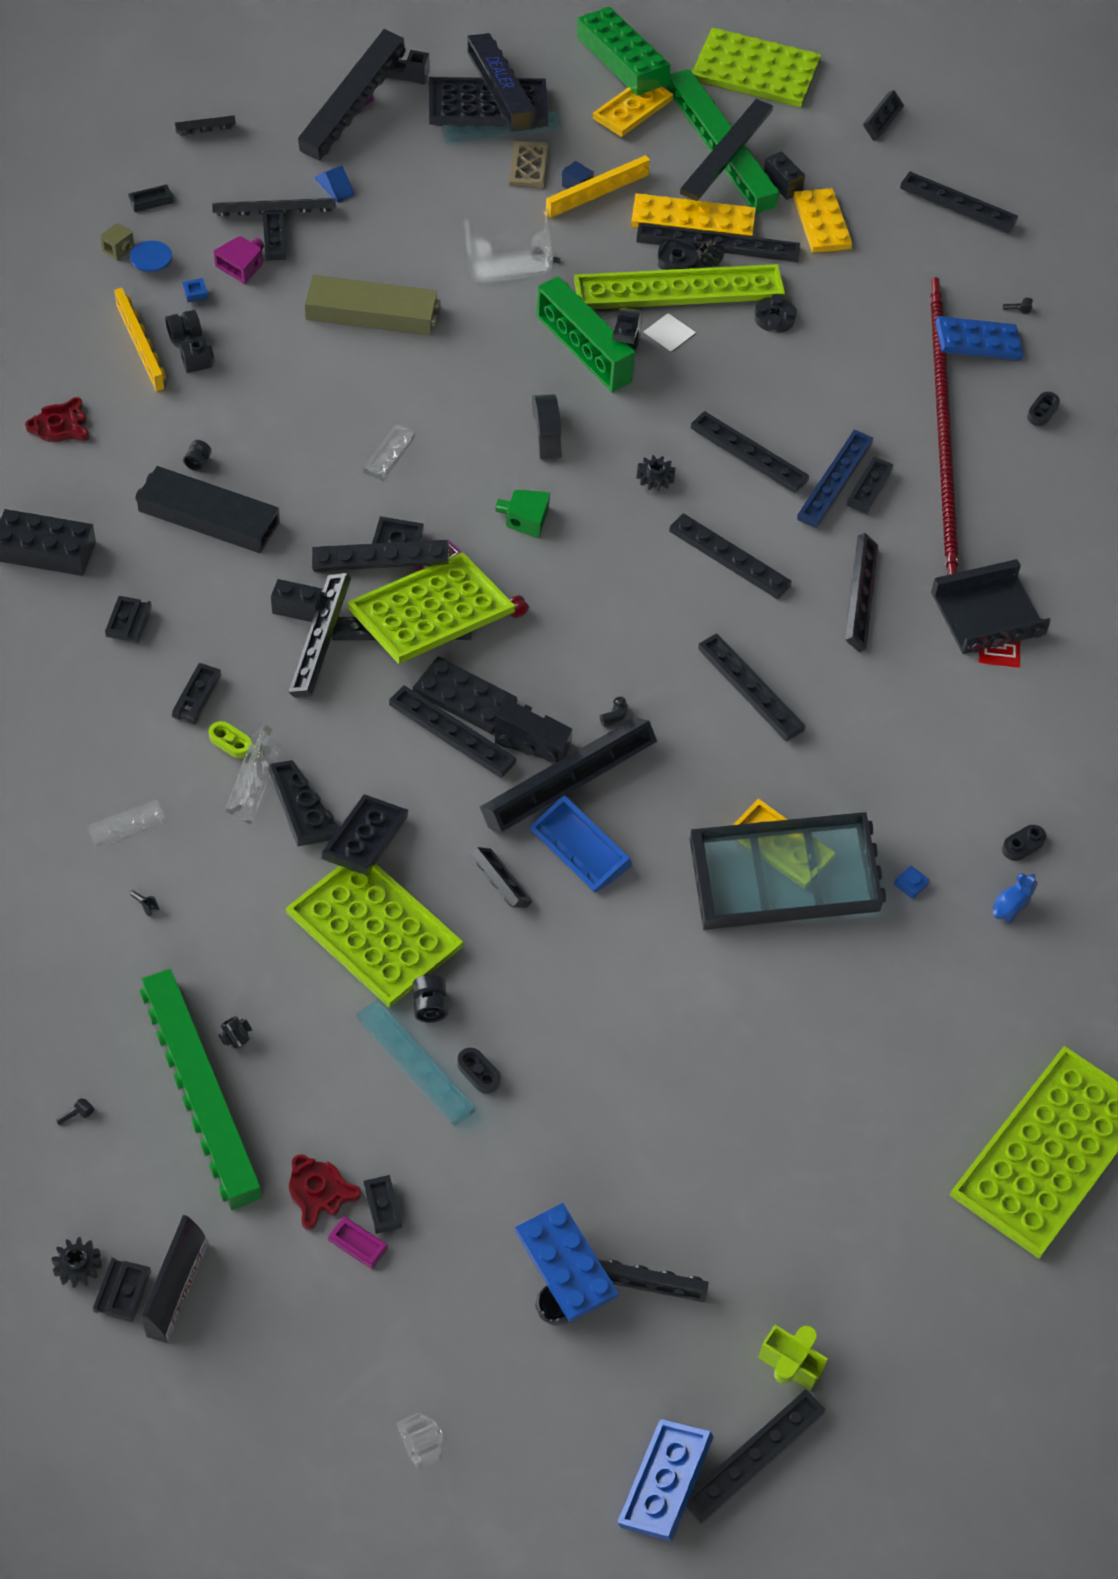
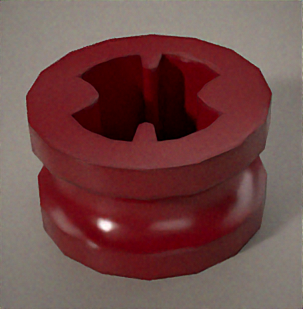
[510,595,529,618]

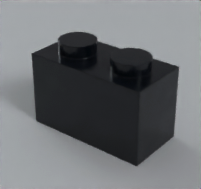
[764,151,805,200]
[271,579,322,622]

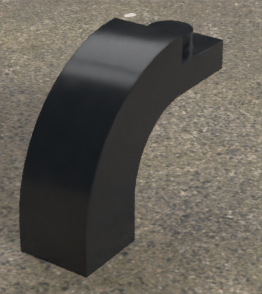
[612,308,643,349]
[532,394,562,459]

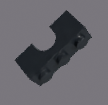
[385,50,430,84]

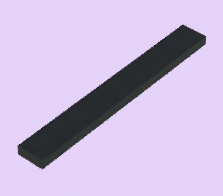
[680,99,773,201]
[636,223,800,262]

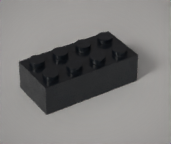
[0,509,96,576]

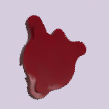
[25,397,89,442]
[288,1154,361,1230]

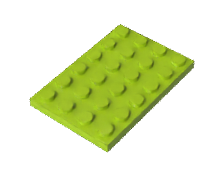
[692,27,822,108]
[348,552,515,664]
[286,863,464,1008]

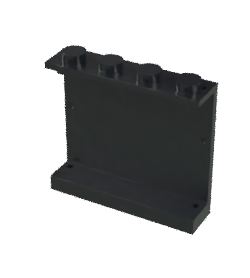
[931,559,1051,654]

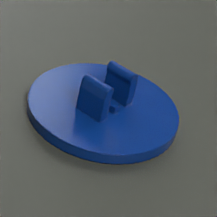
[130,240,172,272]

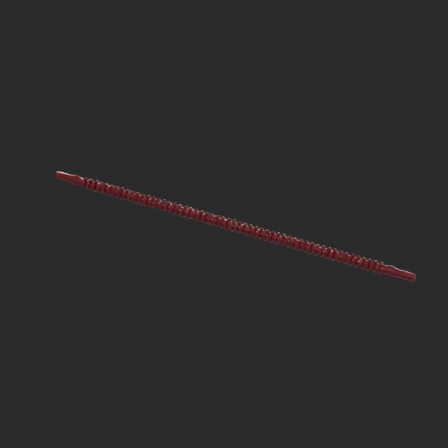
[930,277,959,575]

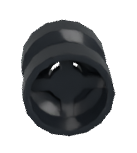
[183,440,212,471]

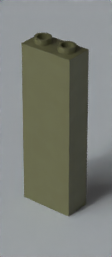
[305,275,441,335]

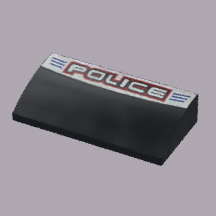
[141,1215,208,1344]

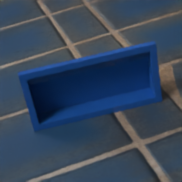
[529,795,632,893]

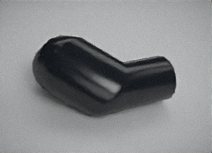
[599,696,628,726]

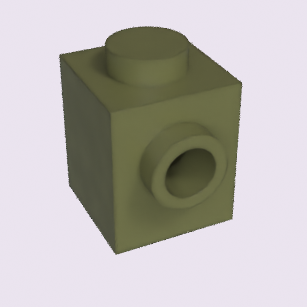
[100,223,134,260]

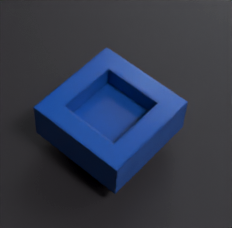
[182,278,208,302]
[894,865,930,900]

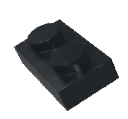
[363,1175,402,1234]

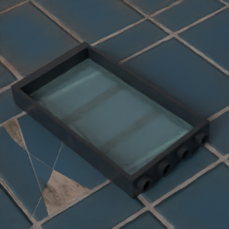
[689,812,886,930]

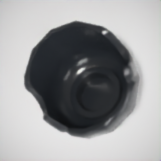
[535,1286,569,1326]

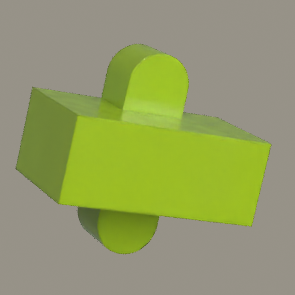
[758,1324,828,1391]

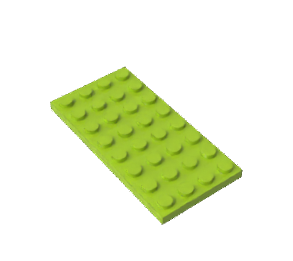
[949,1046,1118,1259]

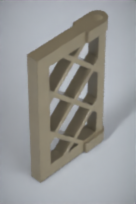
[509,141,549,188]

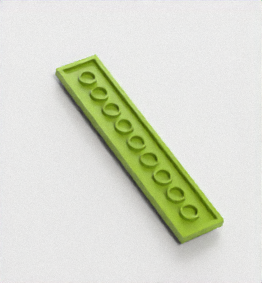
[574,264,785,309]

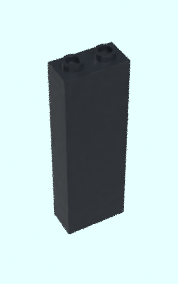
[135,466,280,553]

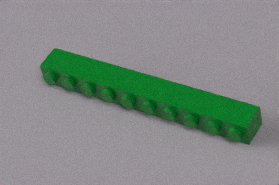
[667,69,780,214]
[139,968,262,1210]

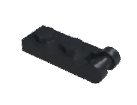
[172,663,221,725]

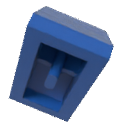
[315,165,354,202]

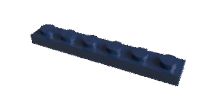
[797,429,874,529]

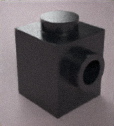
[179,338,214,373]

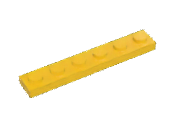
[546,155,650,218]
[114,288,166,392]

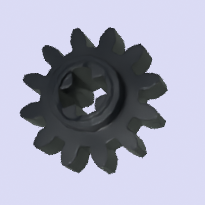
[636,455,676,491]
[51,1237,102,1288]

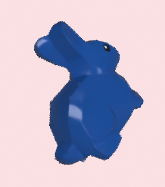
[992,873,1038,923]

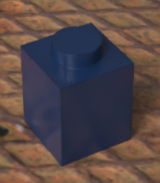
[562,161,594,189]

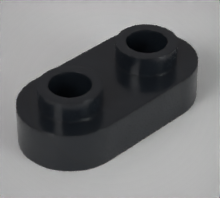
[1027,392,1060,426]
[1002,825,1047,861]
[457,1047,500,1094]

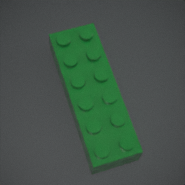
[577,7,671,96]
[536,276,635,393]

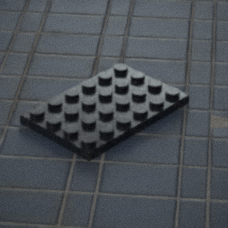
[429,77,548,128]

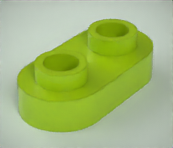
[209,721,252,758]

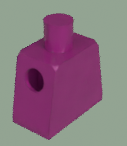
[214,236,264,284]

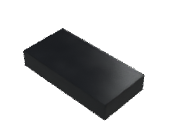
[128,184,174,212]

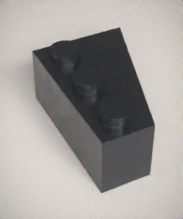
[495,694,572,762]

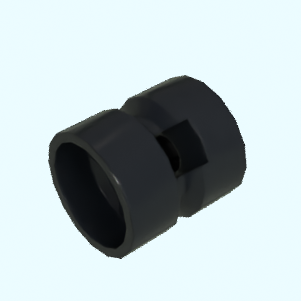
[165,309,202,343]
[412,975,448,1023]

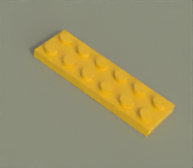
[631,193,755,237]

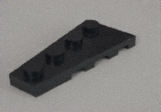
[268,760,340,847]

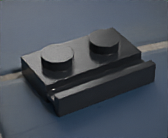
[105,596,152,643]
[93,1258,151,1322]

